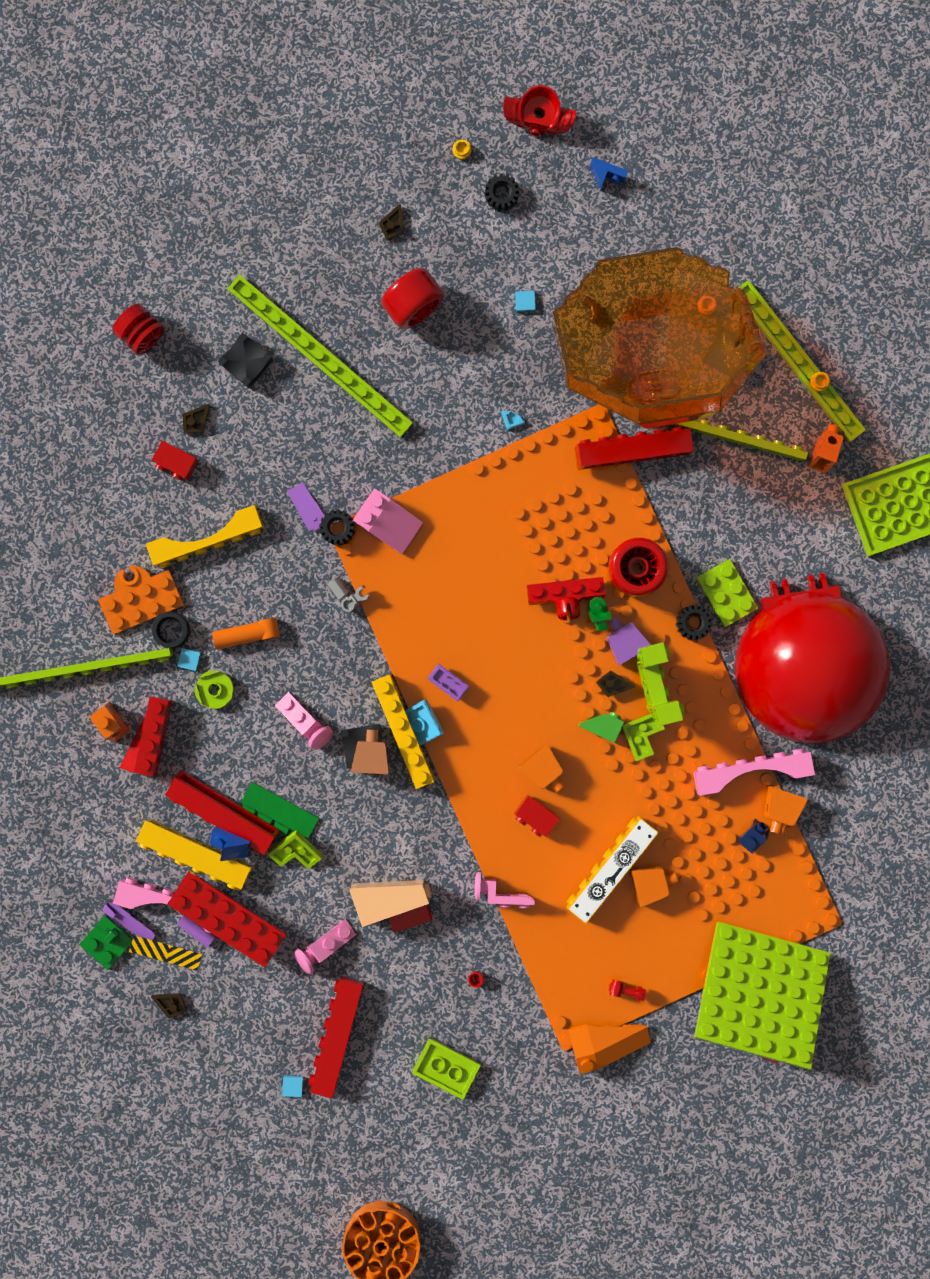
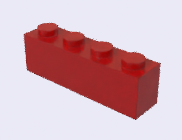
[119,696,173,777]

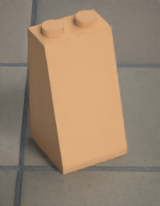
[349,880,432,927]

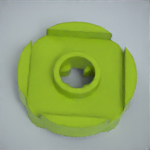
[195,670,234,709]

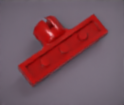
[527,577,606,621]

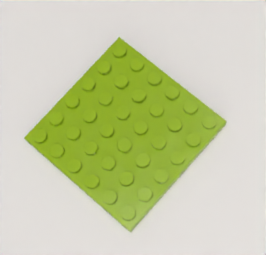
[694,922,830,1070]

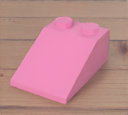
[353,488,423,554]

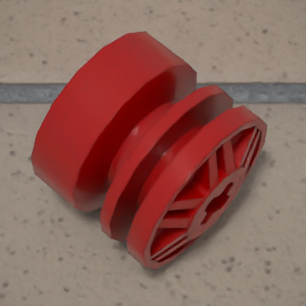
[112,303,165,356]

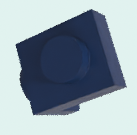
[737,819,770,854]

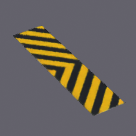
[129,935,202,971]

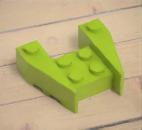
[636,642,685,726]

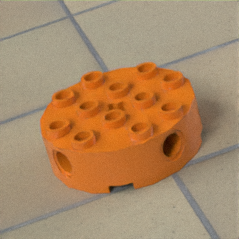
[342,1200,421,1279]

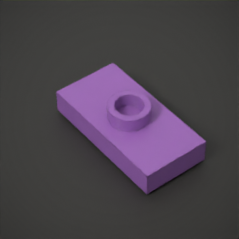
[427,664,469,702]

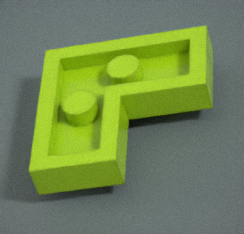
[622,712,665,761]
[268,830,323,869]

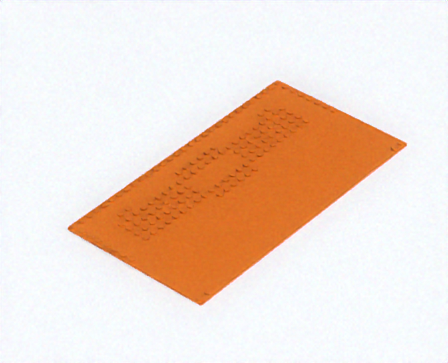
[330,403,842,1051]

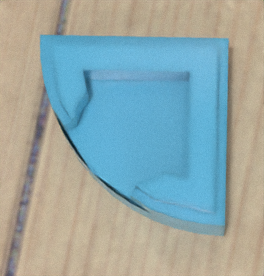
[501,411,525,430]

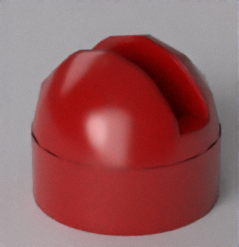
[468,971,484,988]

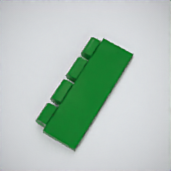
[241,782,319,839]

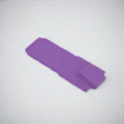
[287,482,325,532]
[103,901,156,940]

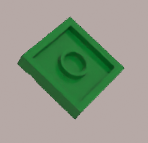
[79,915,133,970]

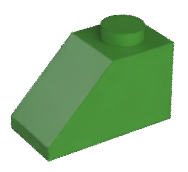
[578,712,624,743]

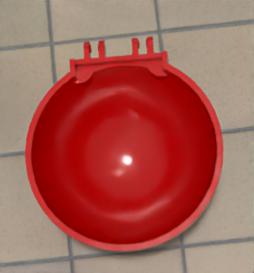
[735,572,890,744]

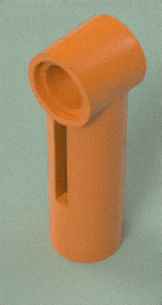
[212,617,280,650]

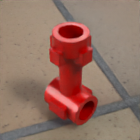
[608,979,646,1002]

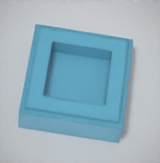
[515,291,535,312]
[177,648,201,671]
[282,1075,303,1097]

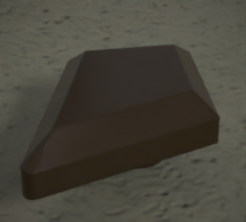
[379,204,404,241]
[182,404,210,434]
[596,670,635,697]
[151,993,188,1019]

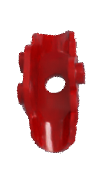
[503,85,576,137]

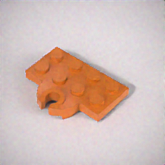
[98,566,184,635]

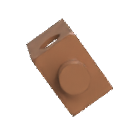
[351,730,389,774]

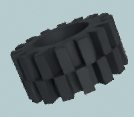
[485,173,519,212]
[319,509,355,546]
[676,605,713,640]

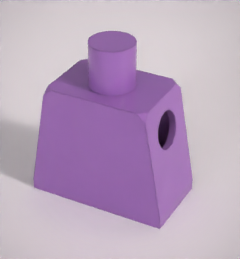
[606,616,650,665]

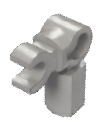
[328,577,371,612]

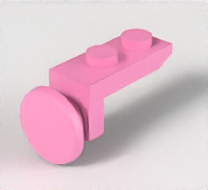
[275,692,333,750]
[474,872,535,908]
[294,919,356,974]

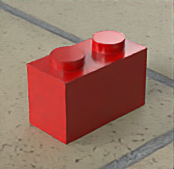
[151,440,199,481]
[514,794,560,837]

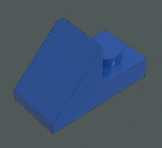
[590,157,628,190]
[210,826,250,861]

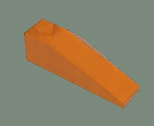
[568,1024,651,1074]

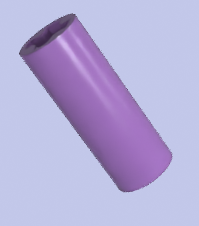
[177,916,216,948]

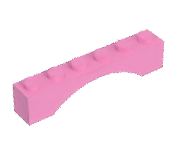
[693,748,815,796]
[113,877,210,933]

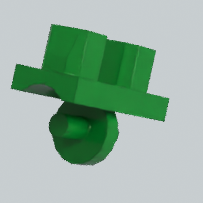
[587,597,612,631]

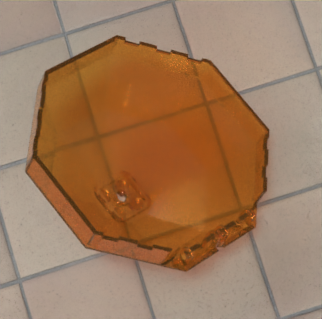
[553,247,766,429]

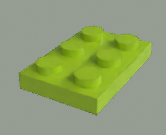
[696,559,758,627]
[412,1037,481,1100]

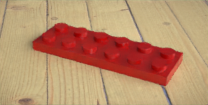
[167,871,287,968]

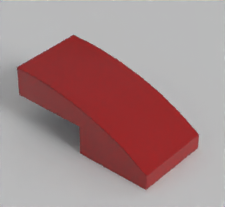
[389,904,433,933]

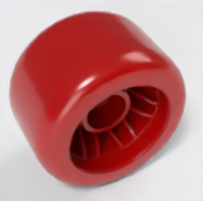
[381,268,444,330]
[608,538,668,597]

